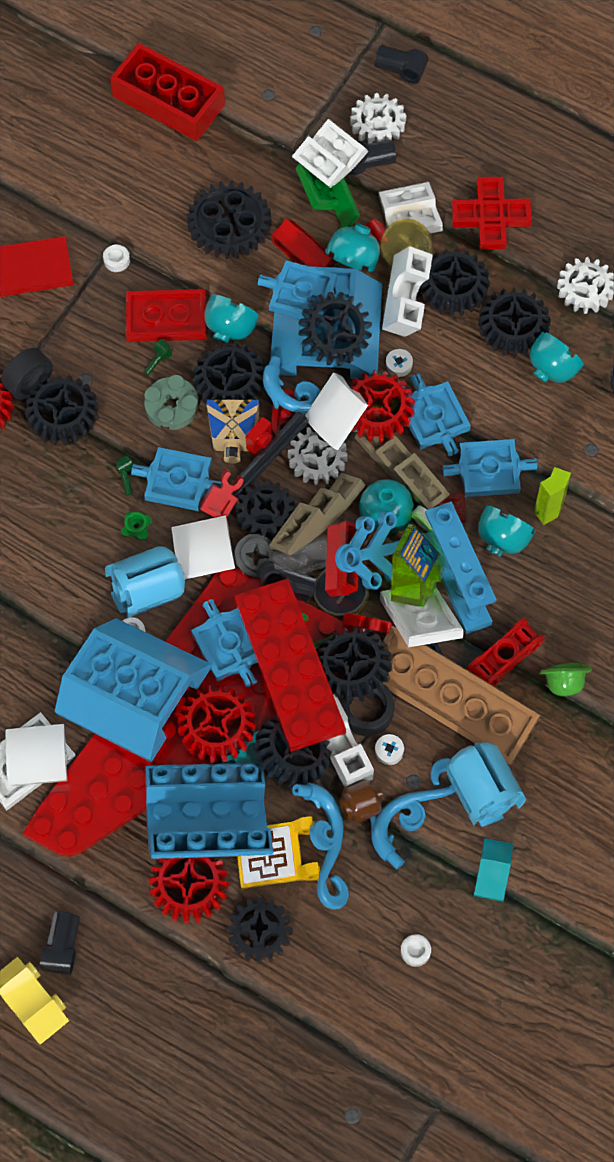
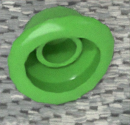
[539,662,592,696]

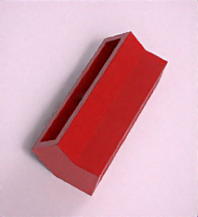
[272,218,337,268]
[325,521,358,597]

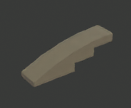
[355,420,450,510]
[269,473,366,556]

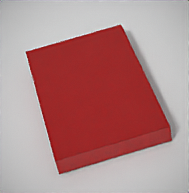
[0,236,74,297]
[126,289,206,342]

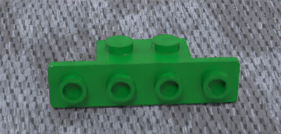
[296,163,359,228]

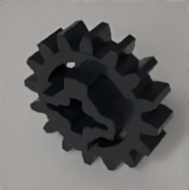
[236,480,296,538]
[227,897,292,964]

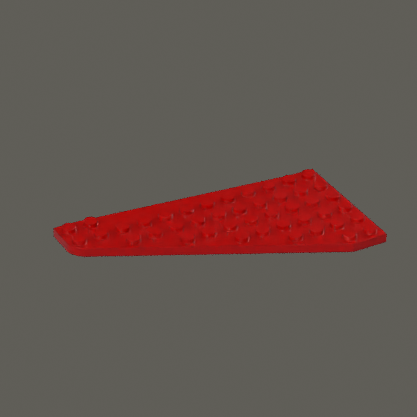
[23,567,365,857]

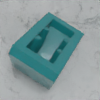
[474,838,513,902]

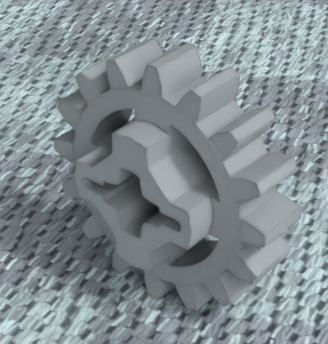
[288,427,347,485]

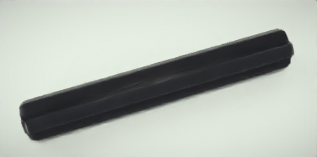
[232,412,309,498]

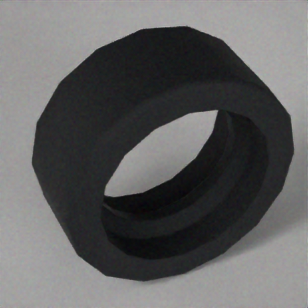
[1,347,53,400]
[340,684,394,736]

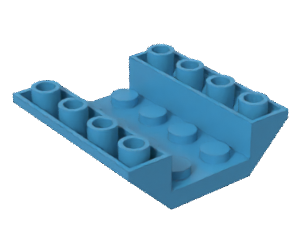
[271,266,382,379]
[55,618,212,762]
[146,763,273,859]

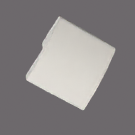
[292,119,368,188]
[379,182,443,234]
[305,372,368,450]
[172,515,235,579]
[6,724,67,787]

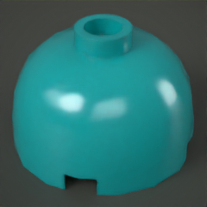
[325,223,380,272]
[204,294,259,344]
[529,332,584,383]
[358,479,414,536]
[478,505,536,557]

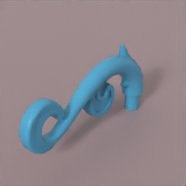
[263,356,358,432]
[370,758,456,869]
[292,782,349,910]

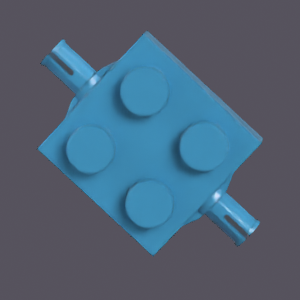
[258,261,348,319]
[398,374,471,456]
[443,439,537,497]
[131,447,222,511]
[191,600,257,687]

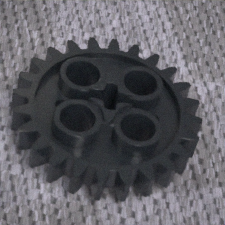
[187,181,272,260]

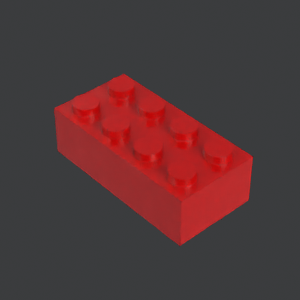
[110,42,225,141]

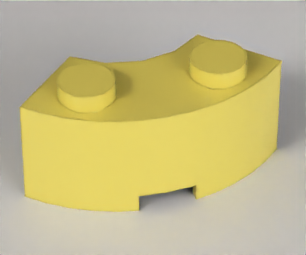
[0,957,69,1044]

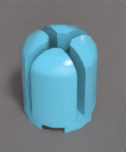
[105,546,185,619]
[447,742,526,827]

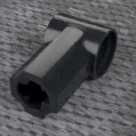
[375,45,429,84]
[349,140,396,175]
[257,561,316,601]
[40,911,80,975]

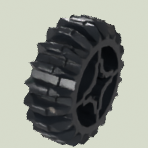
[419,247,490,317]
[478,287,551,358]
[298,292,372,366]
[193,341,265,404]
[25,374,99,446]
[317,626,393,704]
[253,715,332,789]

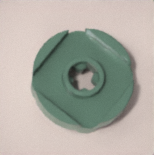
[144,375,199,430]

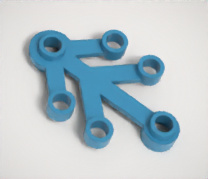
[335,512,429,589]

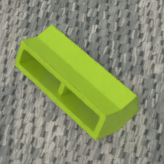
[534,467,571,525]

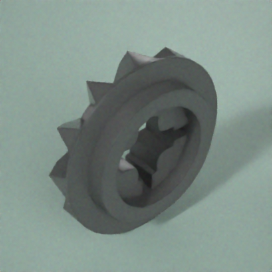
[233,534,278,578]

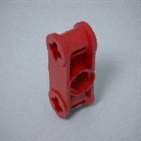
[467,617,546,686]

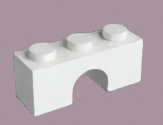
[382,246,433,337]
[326,694,374,788]

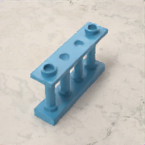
[425,501,497,635]

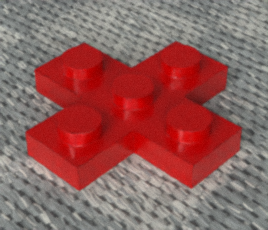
[452,177,532,250]

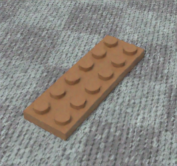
[373,625,541,765]

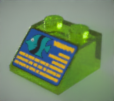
[391,524,443,607]

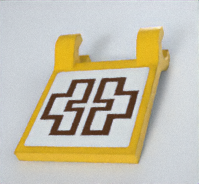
[237,817,320,889]

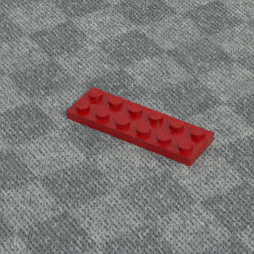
[234,578,346,752]

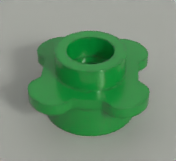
[121,512,152,541]

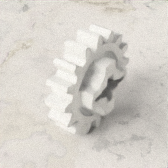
[350,93,406,144]
[557,257,614,314]

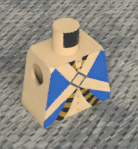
[207,400,259,464]

